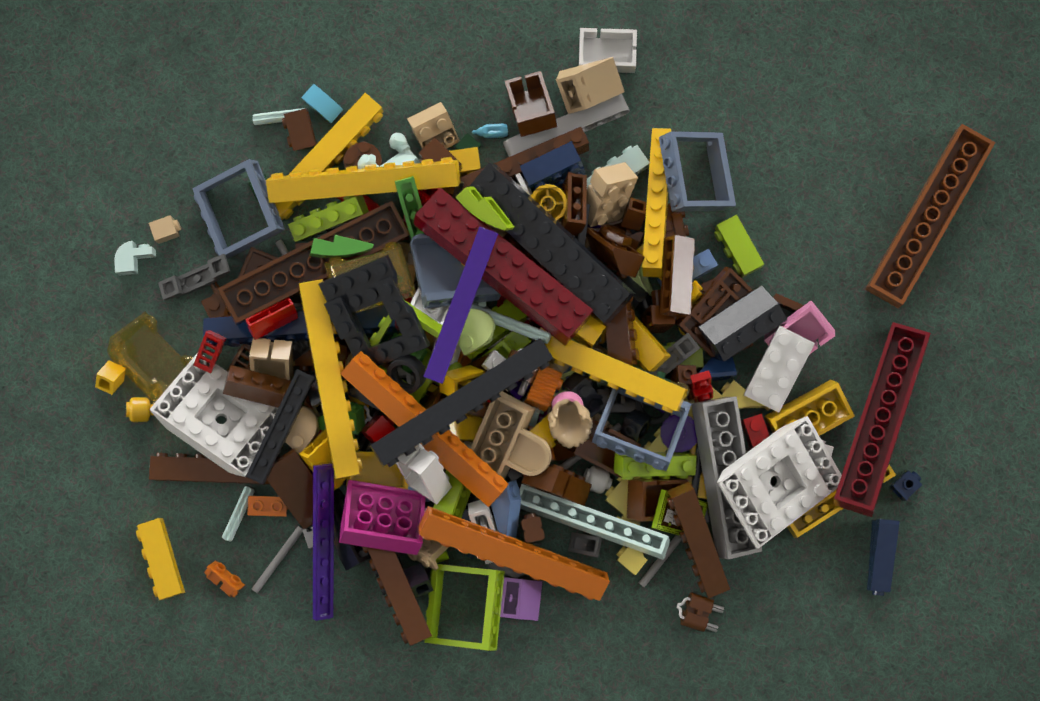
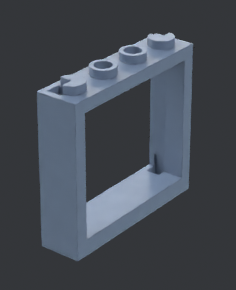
[659,131,736,212]
[192,159,285,259]
[592,387,692,471]

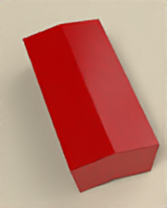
[245,297,298,340]

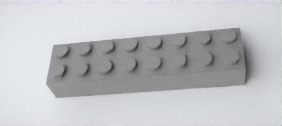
[691,396,762,559]

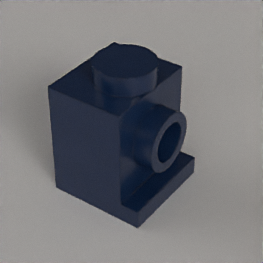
[889,471,922,501]

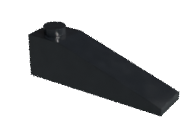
[334,488,372,571]

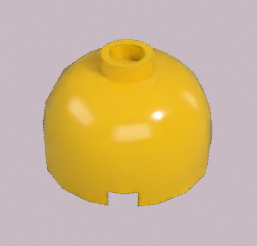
[531,184,567,221]

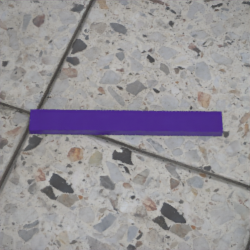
[423,226,498,384]
[313,464,334,621]

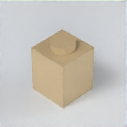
[149,215,181,244]

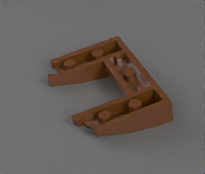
[675,267,753,357]

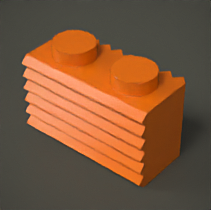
[524,367,564,412]

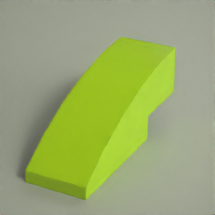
[456,186,514,231]

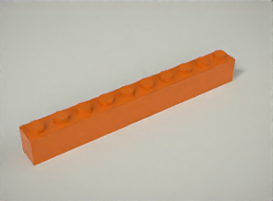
[340,351,509,507]
[418,506,610,601]

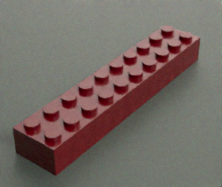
[413,188,593,346]
[834,322,931,517]

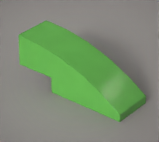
[310,235,374,258]

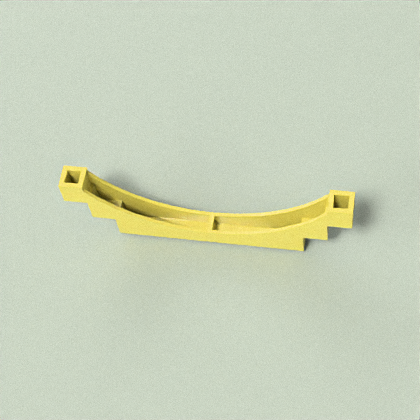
[605,380,770,575]

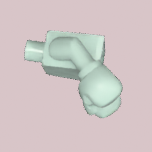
[358,133,420,169]

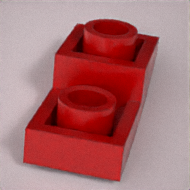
[690,370,714,403]

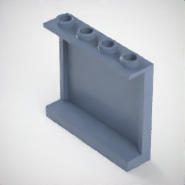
[410,234,501,309]

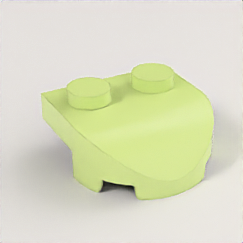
[458,309,495,355]

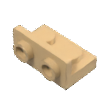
[407,538,449,570]

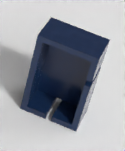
[520,141,586,193]

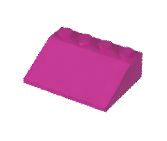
[339,480,425,555]

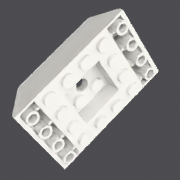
[150,354,278,477]
[717,416,842,549]

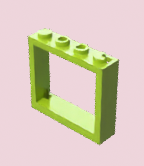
[369,301,443,403]
[424,564,505,651]

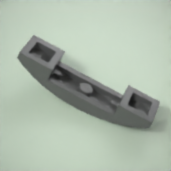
[158,254,231,300]
[641,333,700,376]

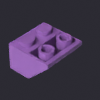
[500,577,542,621]

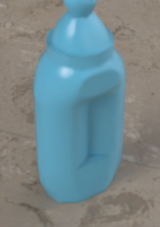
[472,123,508,138]

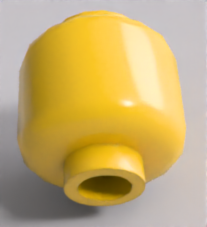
[126,397,154,422]

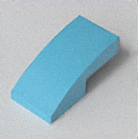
[301,84,343,123]

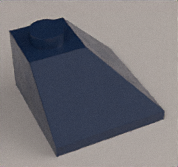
[699,357,737,381]

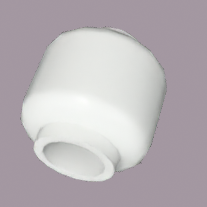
[583,466,612,494]

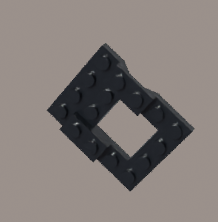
[319,255,430,366]

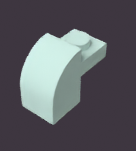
[114,241,156,276]

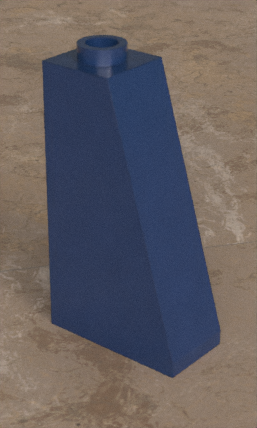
[867,519,900,596]

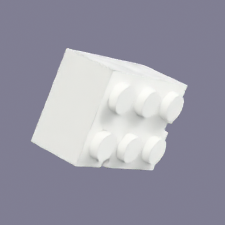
[579,28,637,73]
[396,444,452,505]

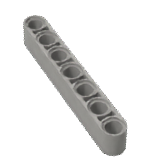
[503,93,630,157]

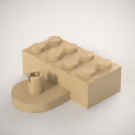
[470,391,552,479]

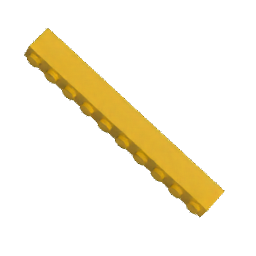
[266,157,461,203]
[299,279,363,479]

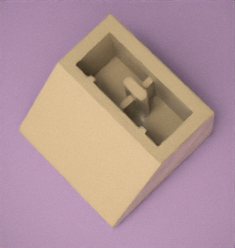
[407,102,460,149]

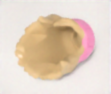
[548,391,593,448]

